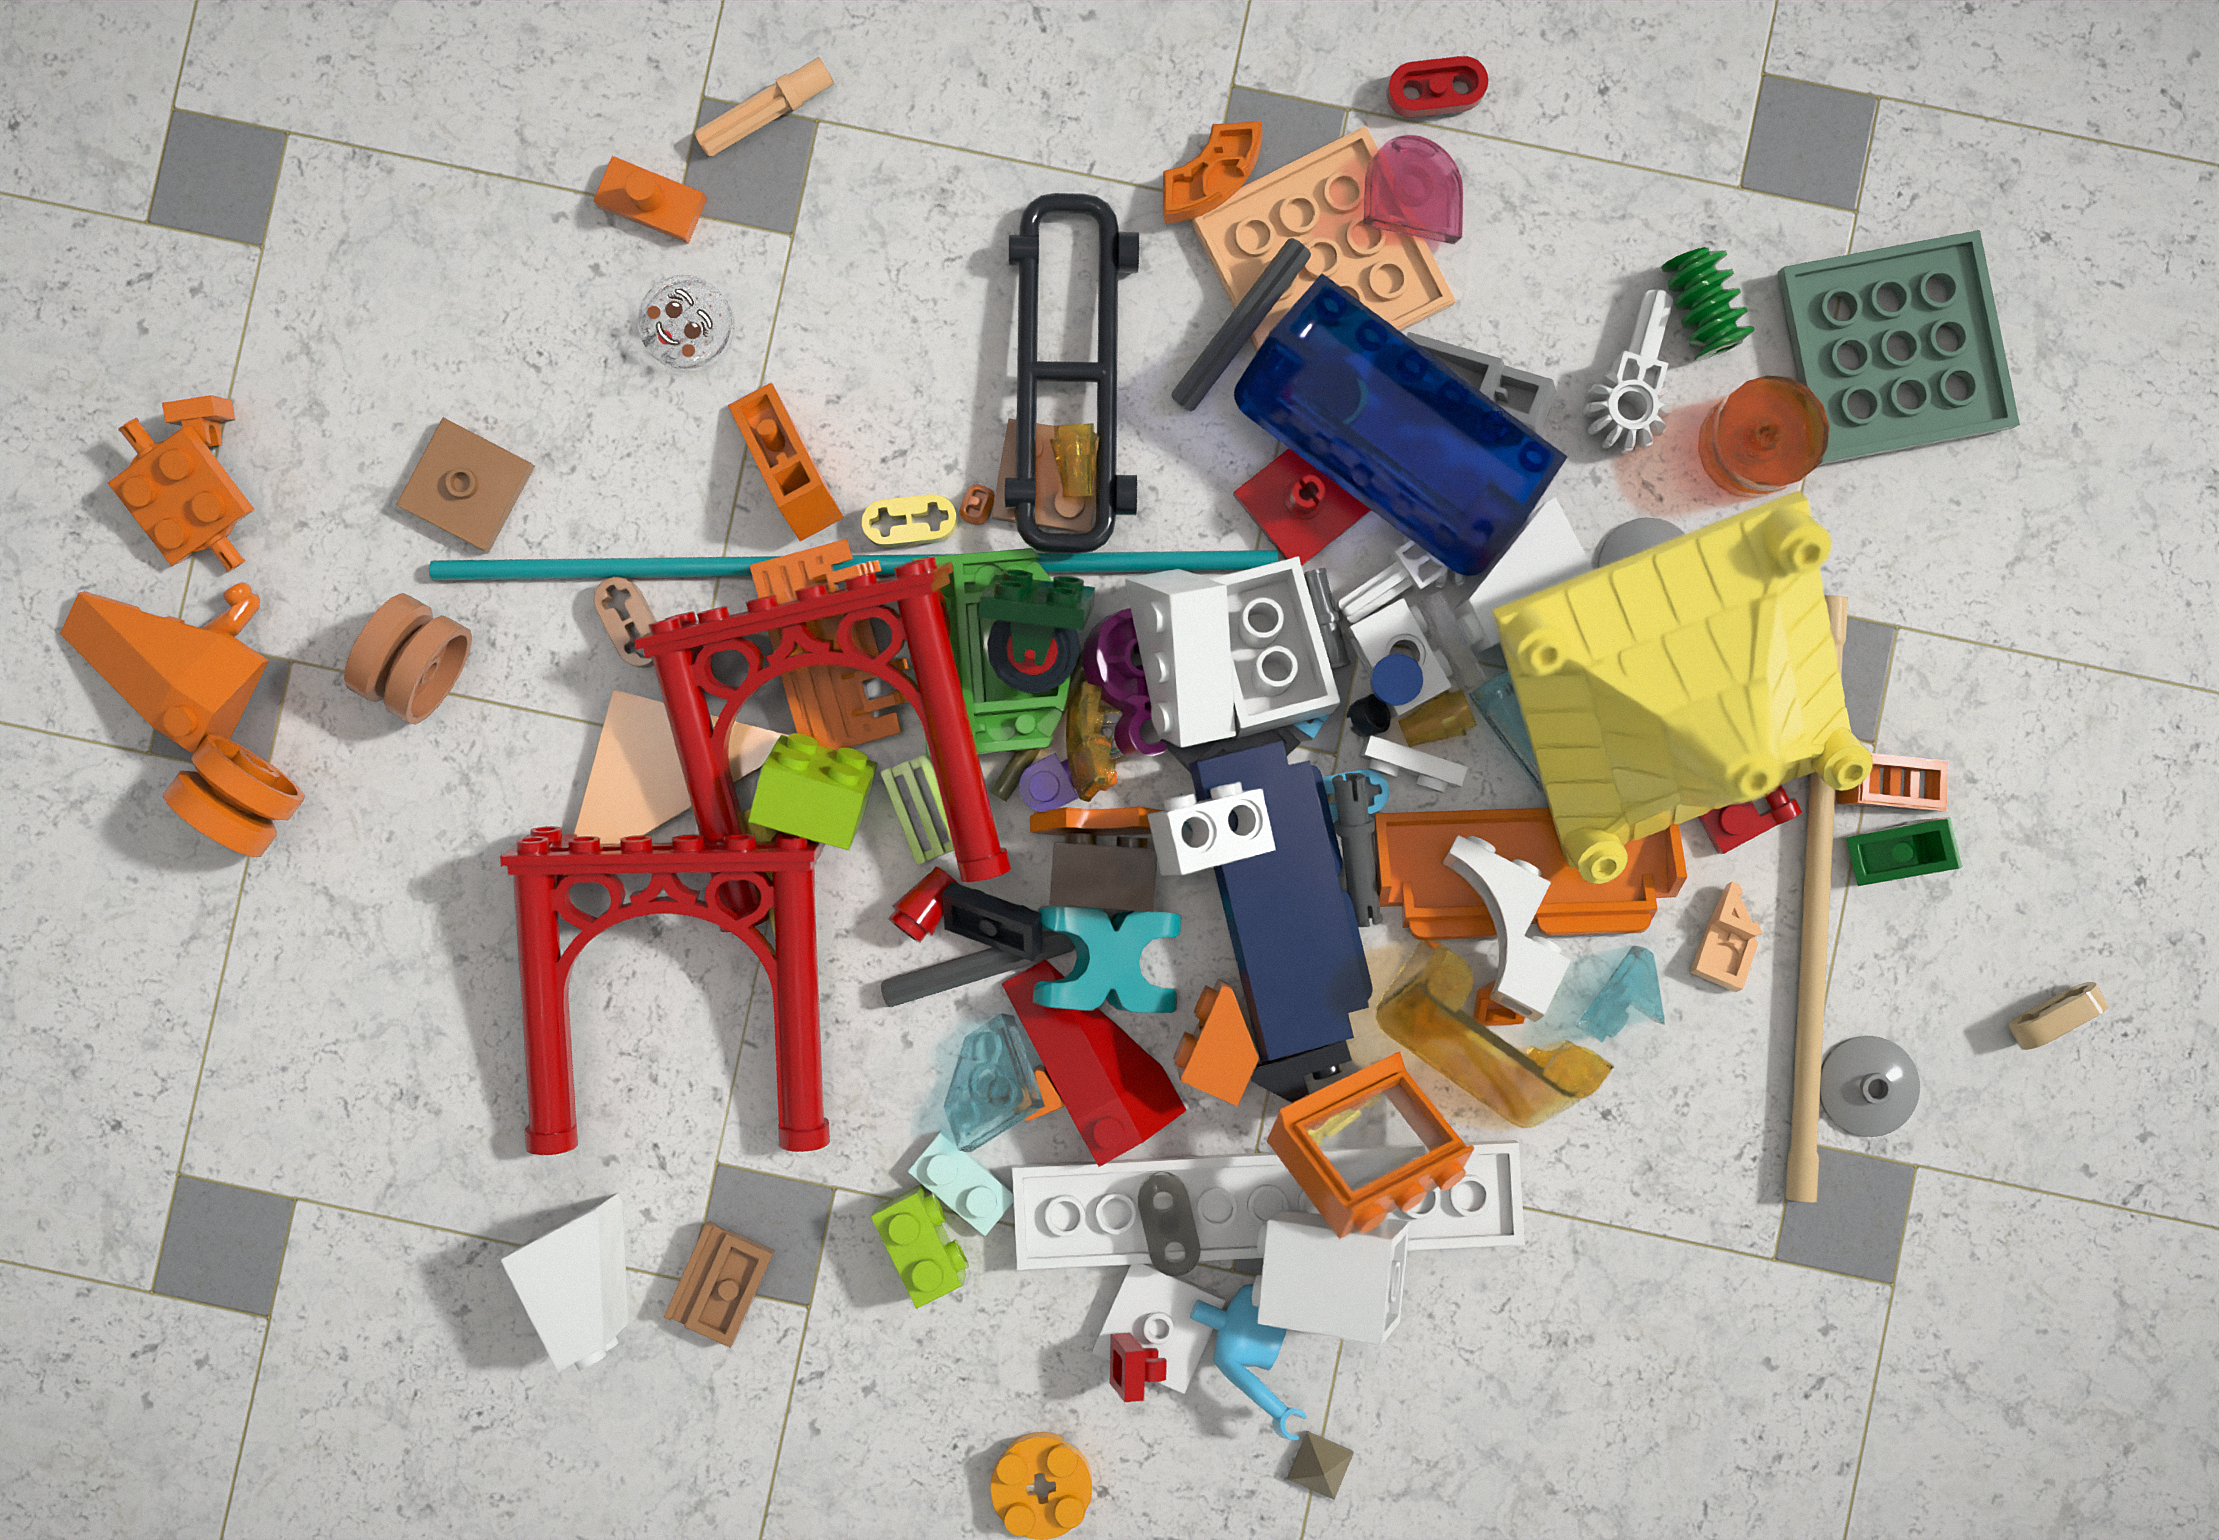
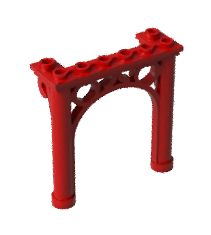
[634,556,1011,932]
[500,826,830,1155]

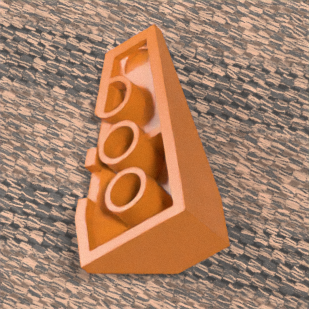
[60,591,269,754]

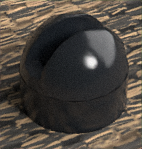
[1346,694,1391,737]

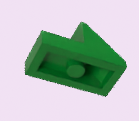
[1846,817,1962,886]

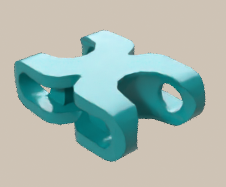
[1033,906,1182,1013]

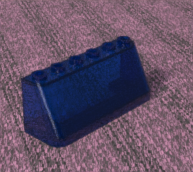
[1234,273,1568,576]

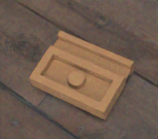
[663,1221,775,1348]

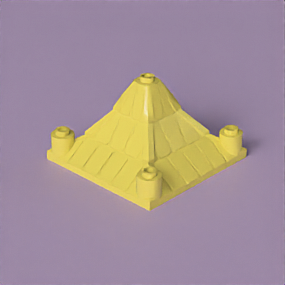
[1491,490,1873,884]

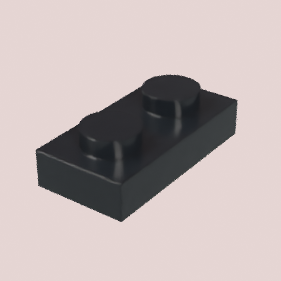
[942,882,1043,962]

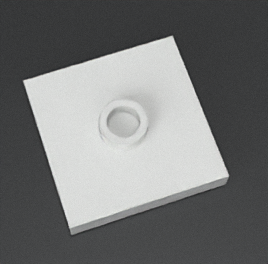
[1092,1264,1225,1394]

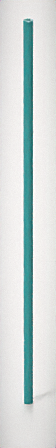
[429,550,1278,580]

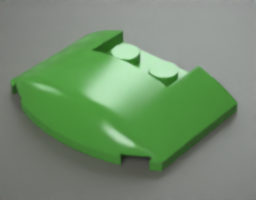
[912,548,1071,759]

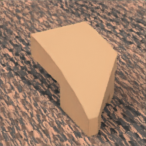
[1689,882,1763,992]

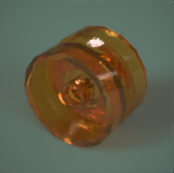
[1698,375,1830,499]

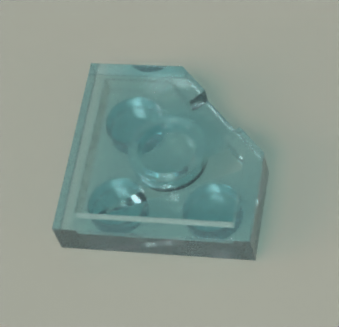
[944,1013,1045,1152]

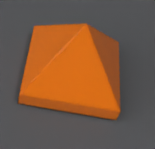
[1473,979,1525,1026]

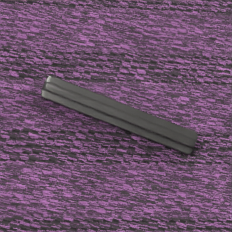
[1171,237,1311,411]
[881,930,1075,1007]

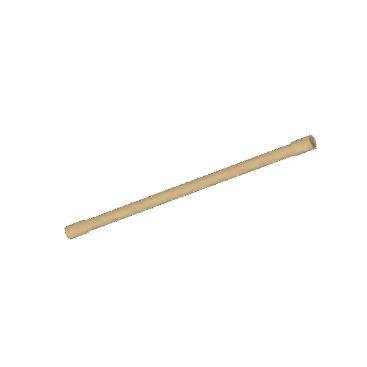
[1785,595,1848,1202]

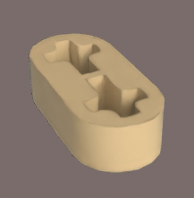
[2008,982,2109,1050]

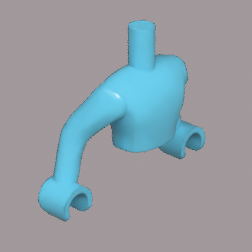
[1190,1284,1307,1440]

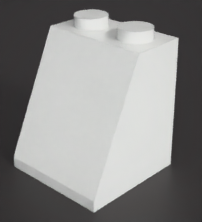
[1452,497,1593,655]
[500,1193,629,1372]
[1252,1211,1410,1346]

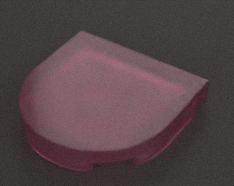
[1363,135,1463,244]

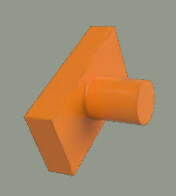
[593,156,707,244]

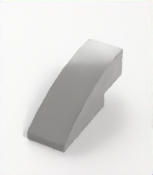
[1390,332,1556,438]

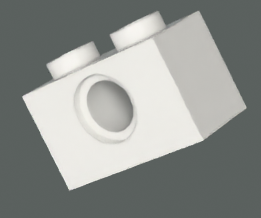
[1345,598,1453,719]

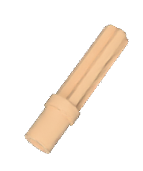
[695,57,835,156]

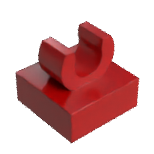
[1109,1332,1167,1403]

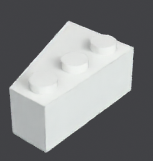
[1124,569,1236,747]

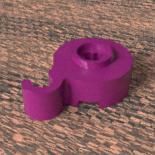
[1082,608,1167,759]

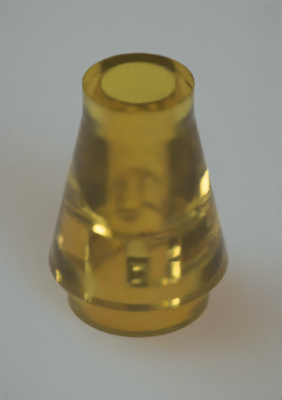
[1049,423,1100,497]
[1398,689,1477,748]

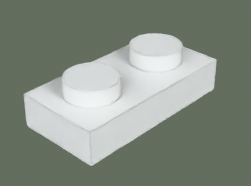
[1359,735,1468,794]

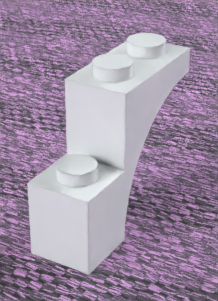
[1442,835,1571,1022]

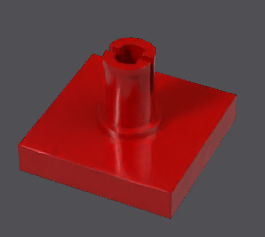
[1233,431,1374,567]

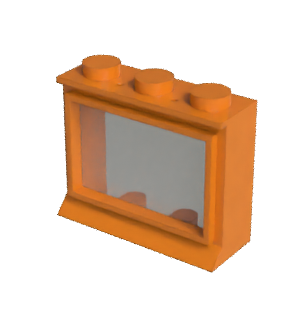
[1267,1051,1474,1239]

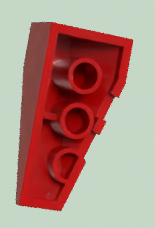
[1002,960,1187,1167]

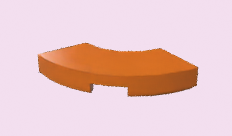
[1163,121,1263,224]
[1030,806,1163,836]

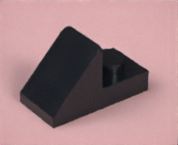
[1250,1040,1352,1103]

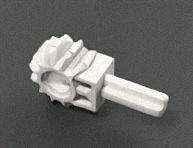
[1583,290,1673,454]
[1337,502,1490,625]

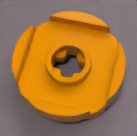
[990,1432,1092,1540]

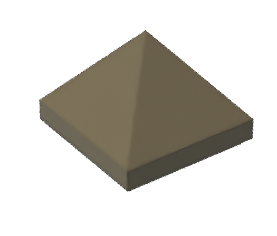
[1287,1431,1354,1499]

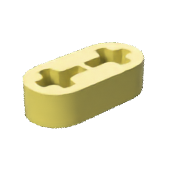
[862,494,958,548]

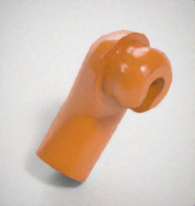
[201,582,260,637]

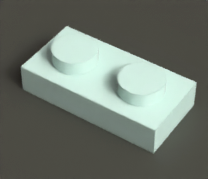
[908,1130,1014,1236]

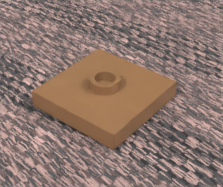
[396,417,535,553]

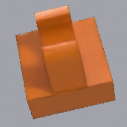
[162,395,235,448]

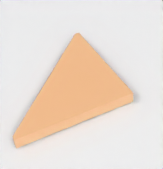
[563,689,789,876]

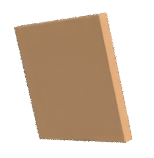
[1189,126,1456,393]

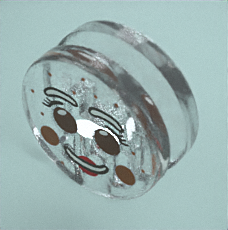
[637,275,736,375]

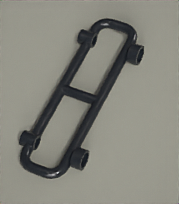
[1005,193,1139,554]

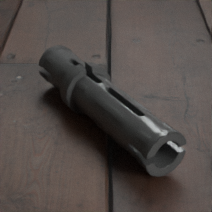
[1332,773,1383,927]

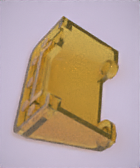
[1375,939,1614,1128]

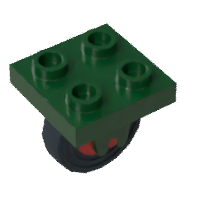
[978,569,1095,693]

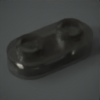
[1137,1171,1201,1277]

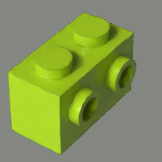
[871,1184,969,1309]

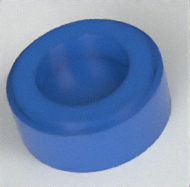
[1370,654,1423,706]

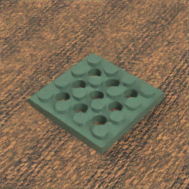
[1777,230,2020,466]

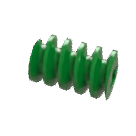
[1661,247,1754,361]

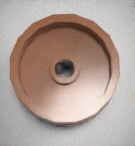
[344,593,472,725]

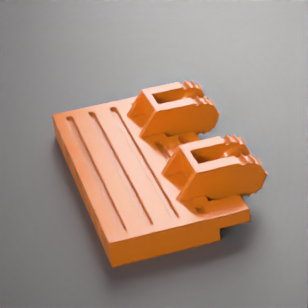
[749,539,909,751]

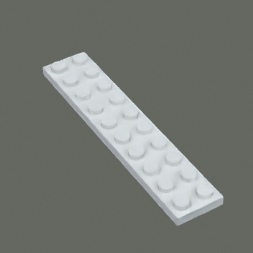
[1012,1140,1525,1270]

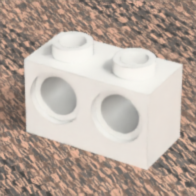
[1147,782,1275,875]

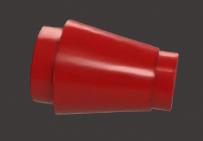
[888,866,959,943]

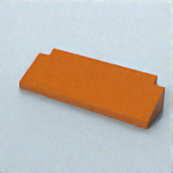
[1374,808,1687,940]

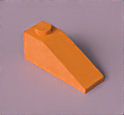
[728,382,844,542]

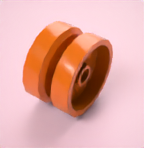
[162,734,305,857]

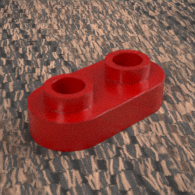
[1387,56,1488,118]

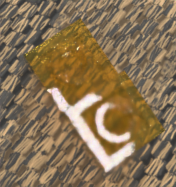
[1066,682,1116,802]

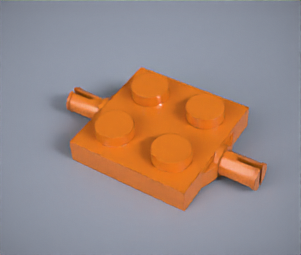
[108,418,255,573]

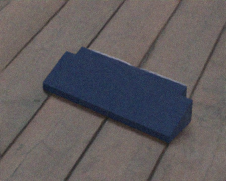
[1189,741,1373,1061]

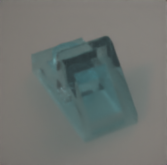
[1575,945,1665,1042]

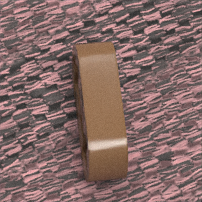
[594,577,657,668]

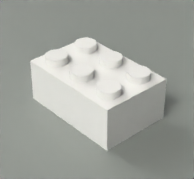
[1211,557,1341,739]

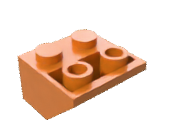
[1173,979,1259,1107]

